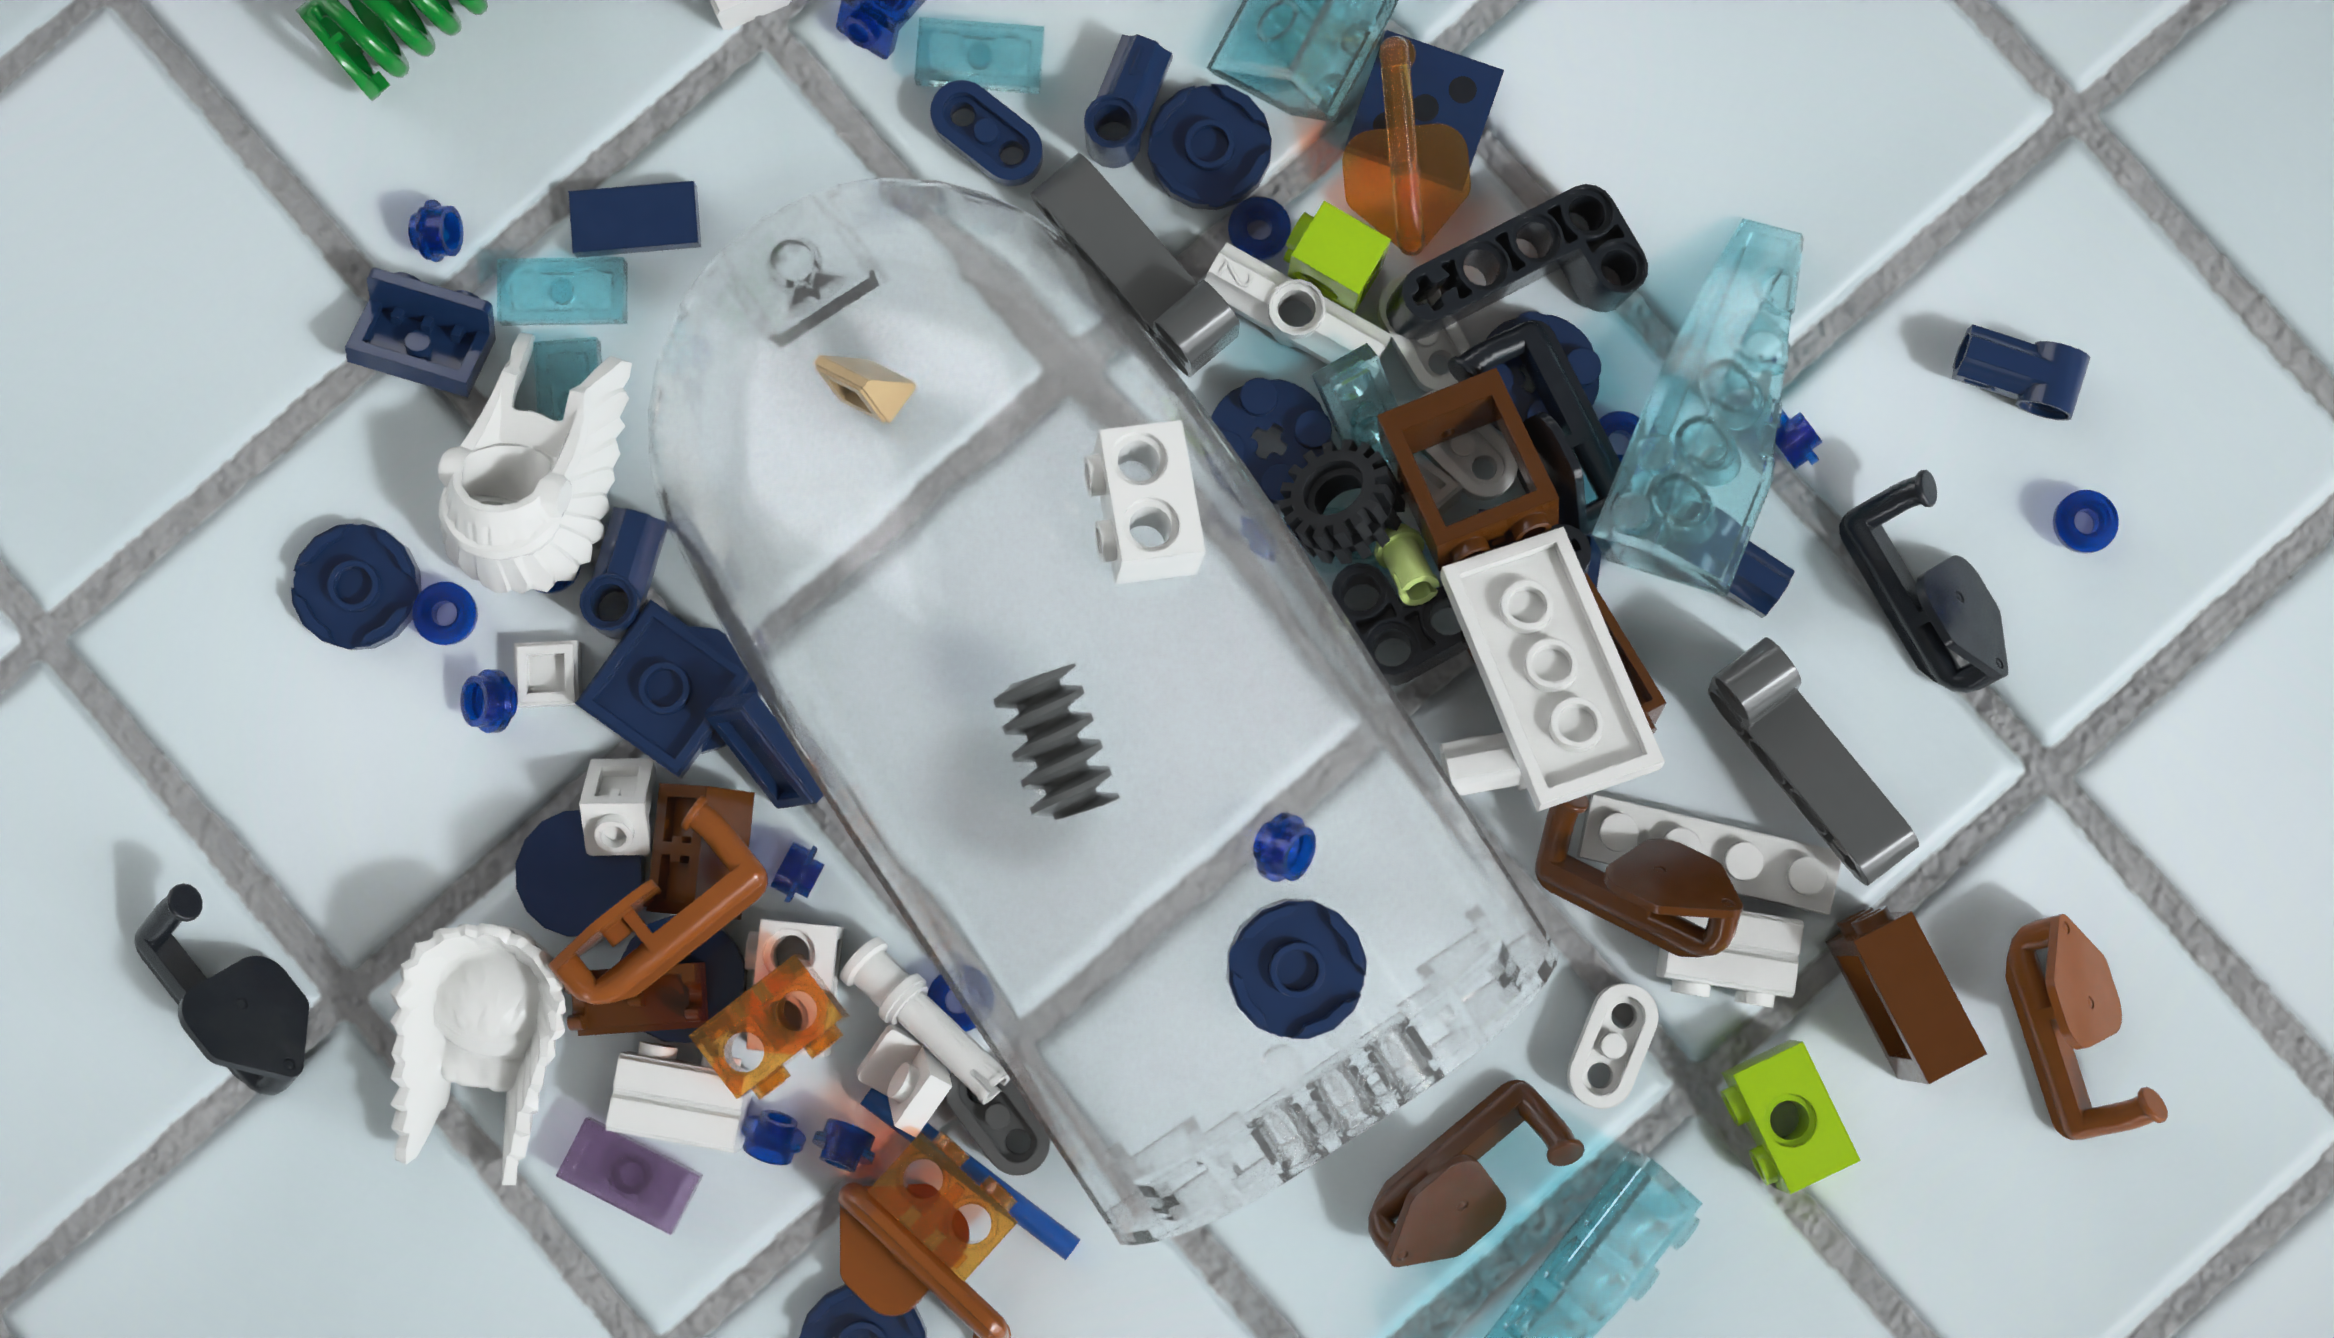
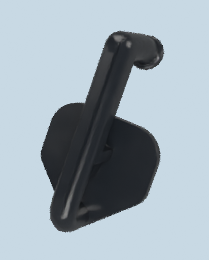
[1447,320,1624,536]
[1839,470,2008,693]
[134,883,309,1095]

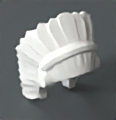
[438,333,632,594]
[390,923,566,1185]

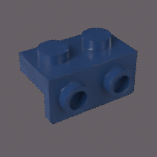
[345,268,496,398]

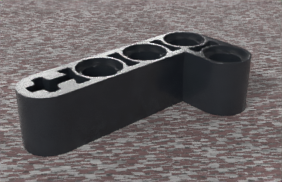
[1386,184,1648,340]
[1332,524,1591,686]

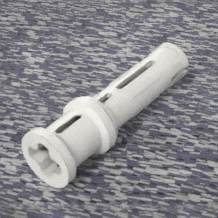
[840,937,1012,1104]

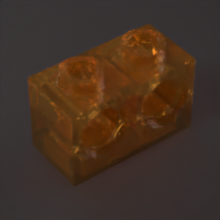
[689,954,849,1100]
[867,1131,1019,1281]

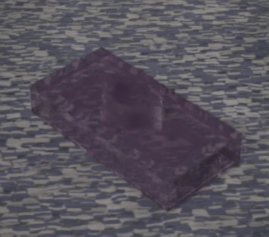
[556,1116,703,1235]

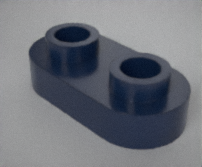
[930,80,1043,186]

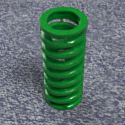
[296,0,488,101]

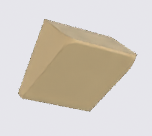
[814,355,916,424]

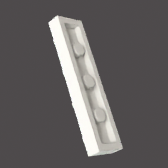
[1576,794,1841,915]

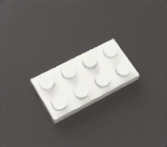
[1439,526,1665,812]

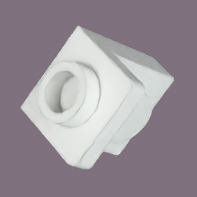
[579,758,657,856]
[857,1025,952,1137]

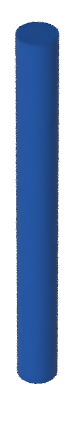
[860,1088,1081,1260]

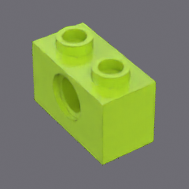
[1283,201,1391,314]
[1720,1040,1861,1194]

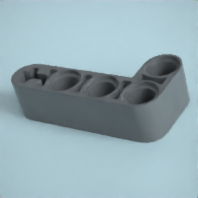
[1030,153,1240,377]
[1708,637,1919,886]

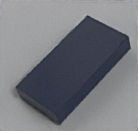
[568,181,701,258]
[704,691,830,809]

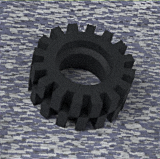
[1279,439,1406,564]

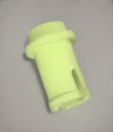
[1374,523,1440,606]

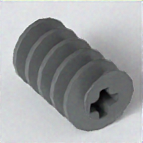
[993,663,1120,820]

